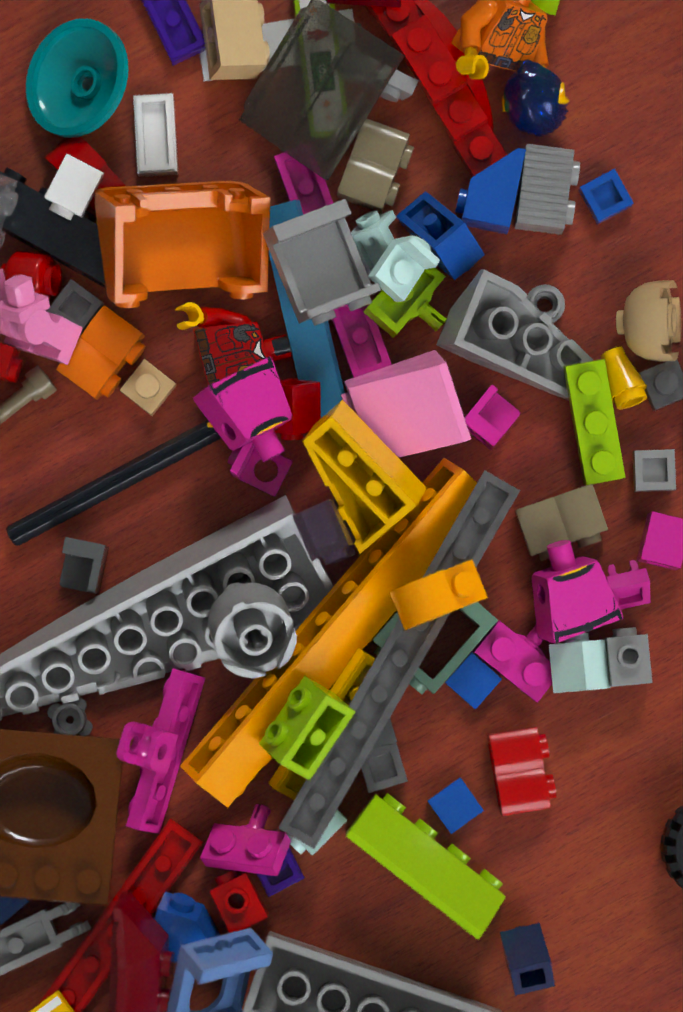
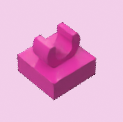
[606,560,651,610]

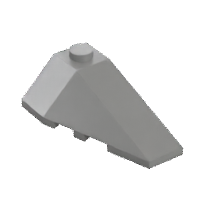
[436,269,593,401]

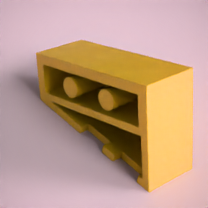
[303,399,427,554]

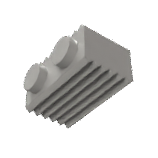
[515,144,580,235]

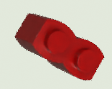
[486,726,556,816]

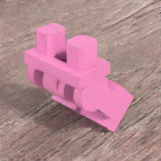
[0,268,83,365]

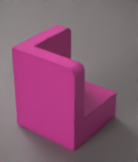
[464,384,520,450]
[636,511,683,570]

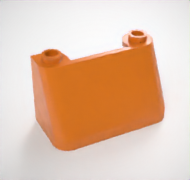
[95,181,270,308]

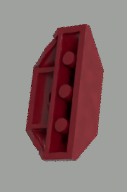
[108,891,174,1012]

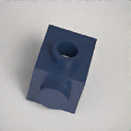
[500,923,555,996]

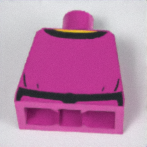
[193,356,292,462]
[532,540,623,644]

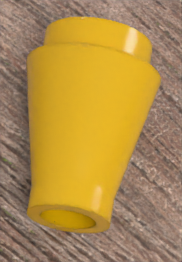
[600,347,647,410]

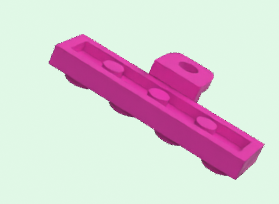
[116,668,205,834]

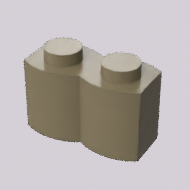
[337,118,414,214]
[514,484,608,561]

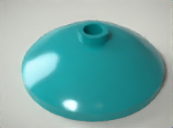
[26,18,129,138]

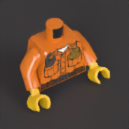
[452,0,560,95]

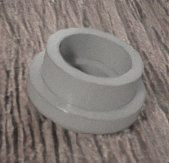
[527,284,565,323]

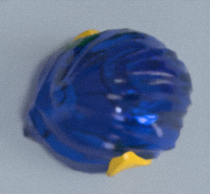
[502,60,569,137]

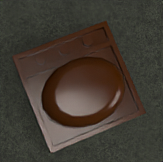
[0,729,123,906]

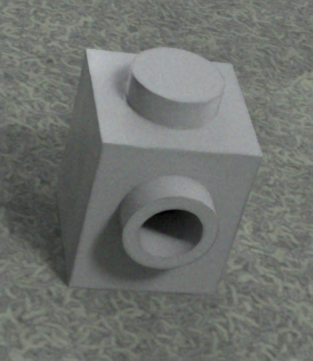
[603,627,653,687]

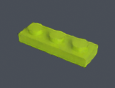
[563,359,626,486]

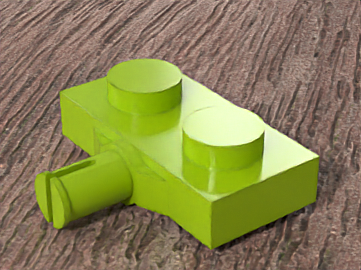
[363,268,447,338]

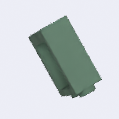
[372,602,498,695]

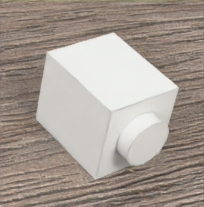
[44,153,104,221]

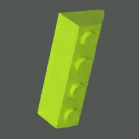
[346,793,506,940]

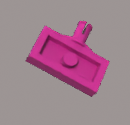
[472,620,552,703]
[200,804,291,876]

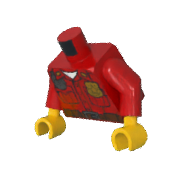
[175,302,292,428]

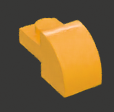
[390,559,488,630]

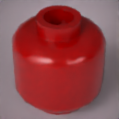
[1,251,62,301]

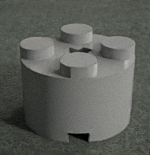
[208,583,297,678]

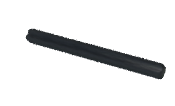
[6,420,221,546]

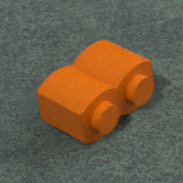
[56,305,146,401]

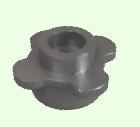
[47,697,93,736]

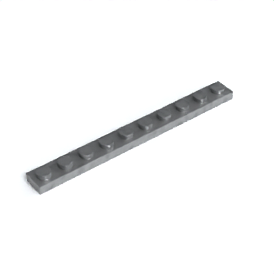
[279,470,520,849]

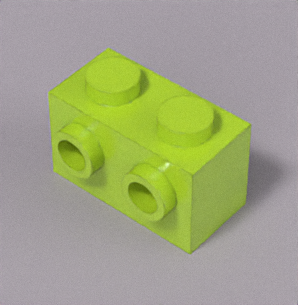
[259,676,356,781]

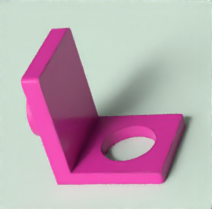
[227,442,292,497]

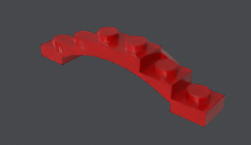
[365,0,507,177]

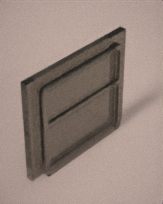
[239,0,405,181]

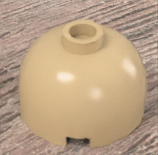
[616,280,681,361]

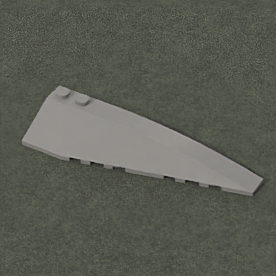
[0,495,333,721]

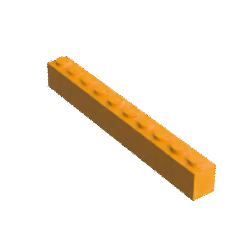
[180,458,477,808]

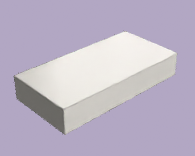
[133,93,178,177]

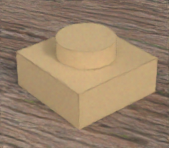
[120,359,177,416]

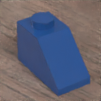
[455,148,526,235]
[396,191,485,280]
[154,892,221,962]

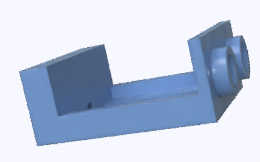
[167,928,273,1012]

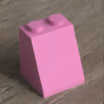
[341,350,471,458]

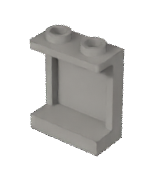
[263,199,381,326]

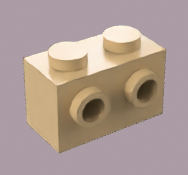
[199,0,270,80]

